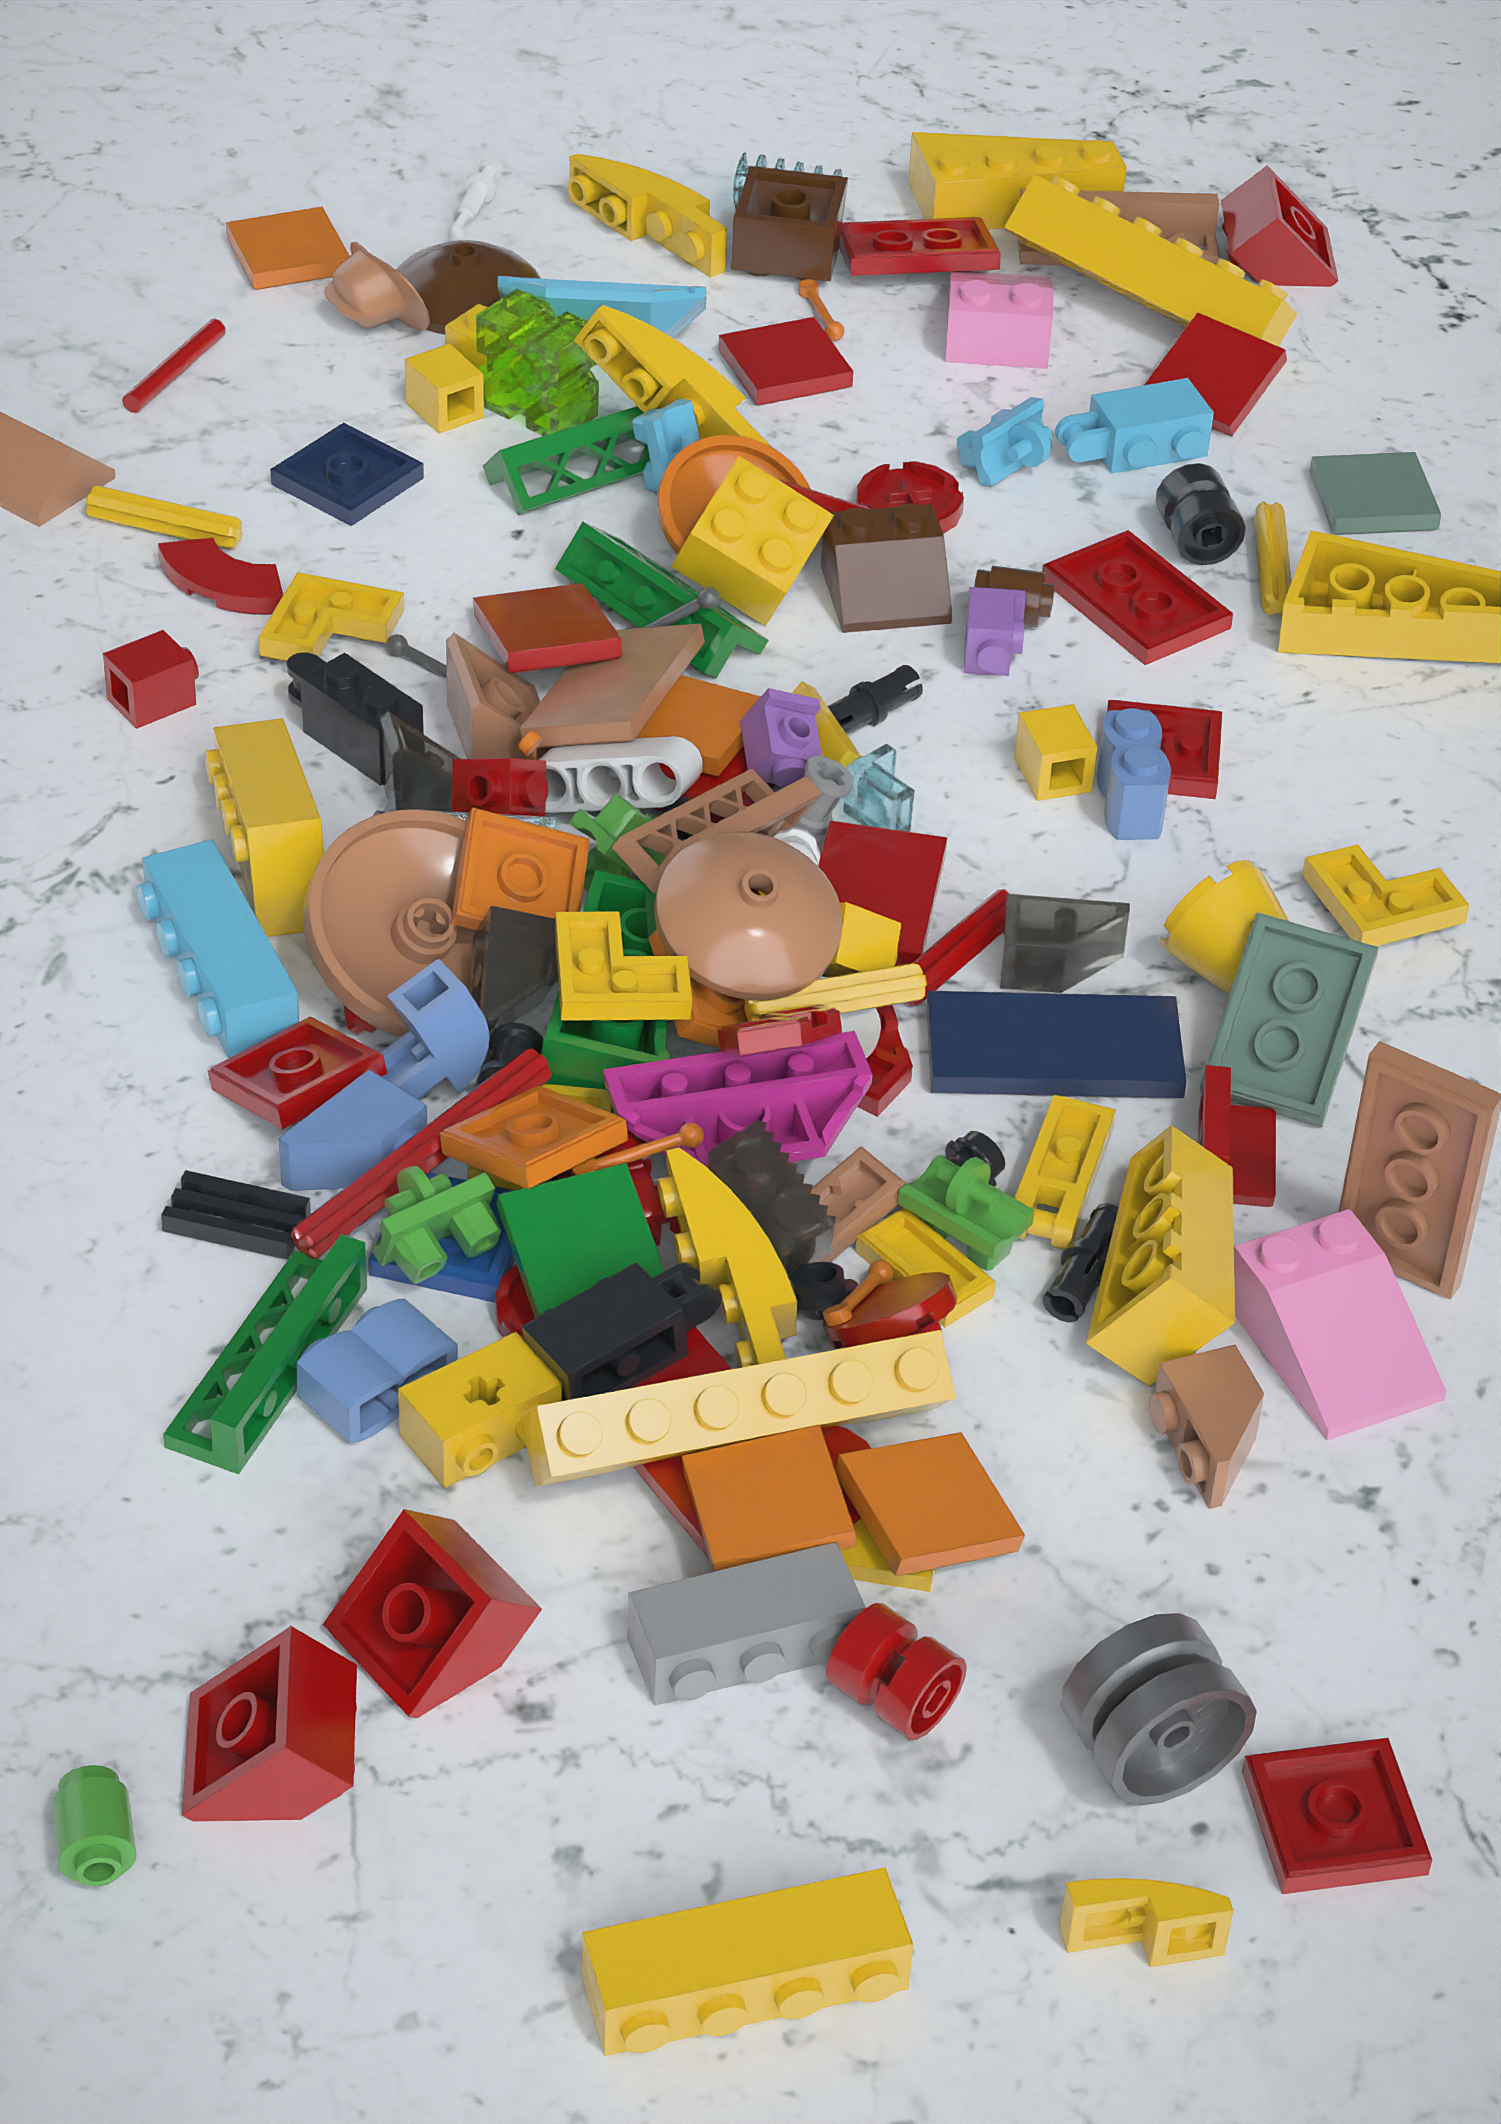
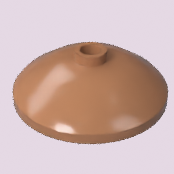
[654,832,843,1000]

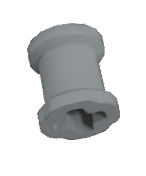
[795,756,854,835]

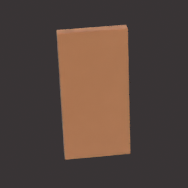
[520,624,705,748]
[1338,1041,1501,1300]

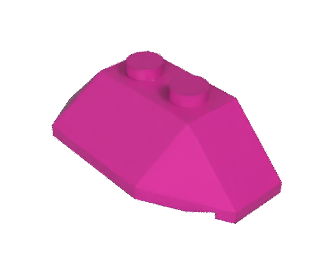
[603,1031,872,1174]

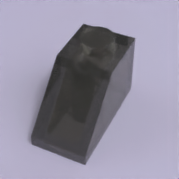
[1000,894,1130,993]
[469,905,558,1039]

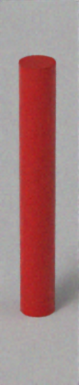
[122,318,226,413]

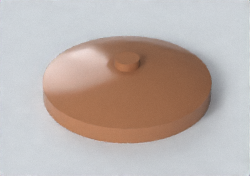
[303,809,551,1037]

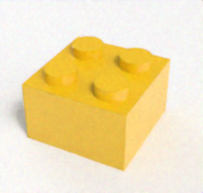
[671,456,834,626]

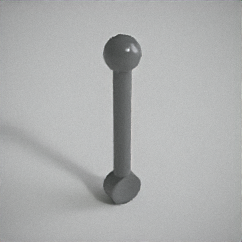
[626,587,720,629]
[386,634,447,678]

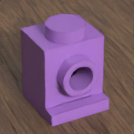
[964,587,1026,676]
[740,688,822,788]

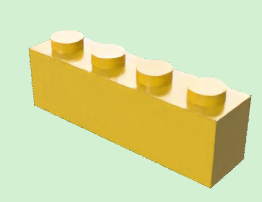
[581,1867,913,2056]

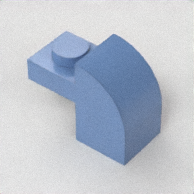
[380,958,489,1100]

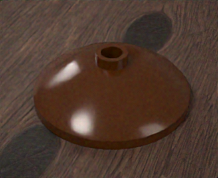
[396,240,541,335]

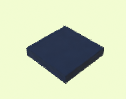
[270,422,424,526]

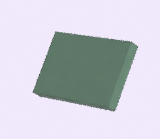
[1200,912,1379,1127]

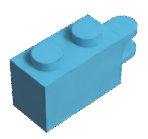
[1055,378,1214,474]

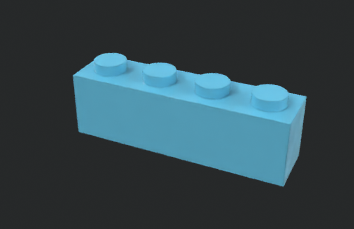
[136,839,299,1058]

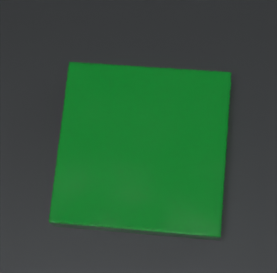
[496,1163,665,1318]

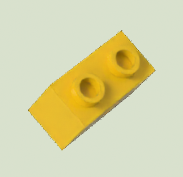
[398,1332,562,1488]

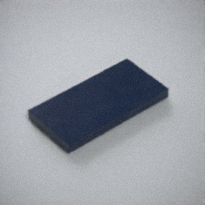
[926,991,1187,1098]

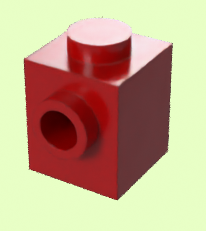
[103,630,199,729]
[452,758,549,821]

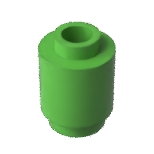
[52,1765,136,1886]

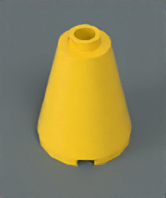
[1160,860,1289,995]

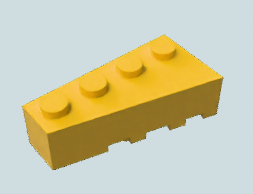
[908,132,1127,230]
[1278,530,1501,663]
[205,718,324,937]
[1086,1125,1235,1386]

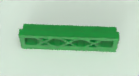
[483,406,661,515]
[555,521,769,678]
[163,1234,367,1475]

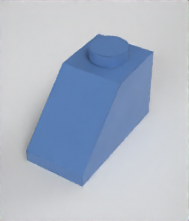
[278,1070,427,1191]

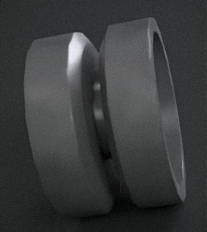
[1060,1613,1257,1805]

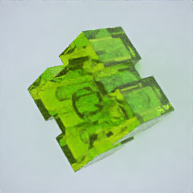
[476,289,599,436]

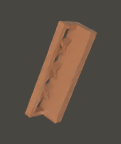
[1017,189,1219,265]
[612,768,822,896]

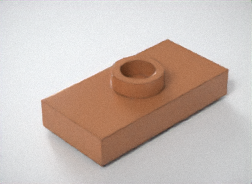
[765,1146,906,1267]

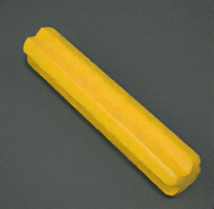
[86,486,243,550]
[1254,501,1292,616]
[744,963,927,1021]

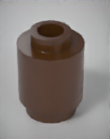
[974,565,1055,628]

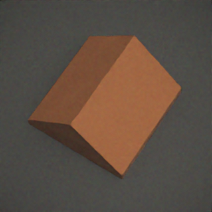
[0,412,115,527]
[446,633,552,759]

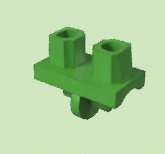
[569,793,680,892]
[898,1155,1034,1271]
[372,1166,501,1284]

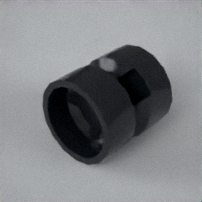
[1155,463,1246,566]

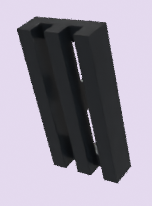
[161,1170,311,1260]

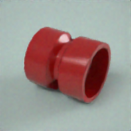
[826,1603,967,1740]

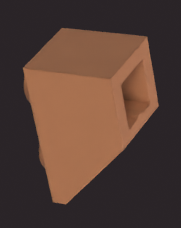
[1149,1344,1264,1509]

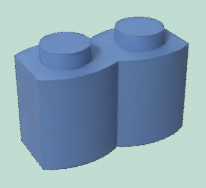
[1097,708,1171,840]
[297,1298,458,1443]

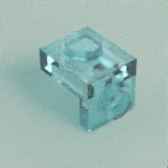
[843,744,915,832]

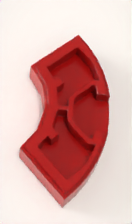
[158,537,283,615]

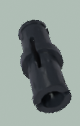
[828,665,923,734]
[1043,1204,1119,1322]

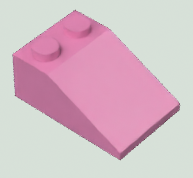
[945,271,1053,369]
[1234,1209,1446,1440]

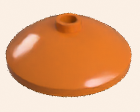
[657,435,811,555]

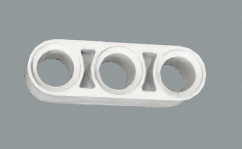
[539,736,703,813]

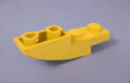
[568,153,727,278]
[574,305,772,447]
[657,1148,797,1368]

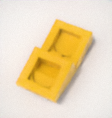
[1059,1878,1234,1967]

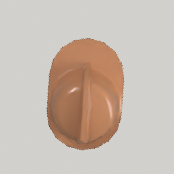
[324,242,430,331]

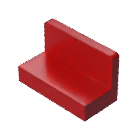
[1198,1065,1276,1207]

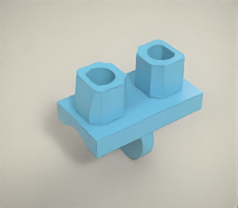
[957,397,1052,486]
[632,398,700,492]

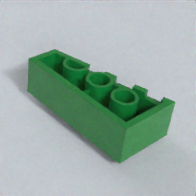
[541,870,670,1090]

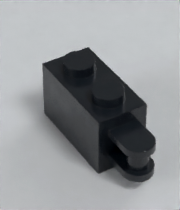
[286,652,424,786]
[522,1262,722,1401]

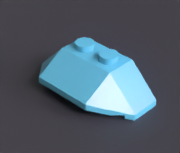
[497,276,707,361]

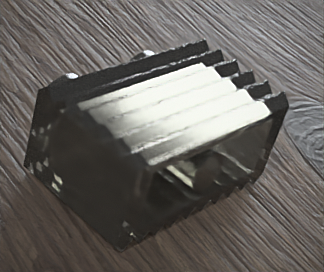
[706,1121,836,1280]

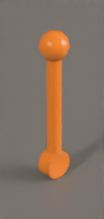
[798,279,845,341]
[518,730,543,760]
[571,1123,704,1176]
[823,1260,894,1327]

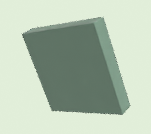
[1310,452,1441,535]

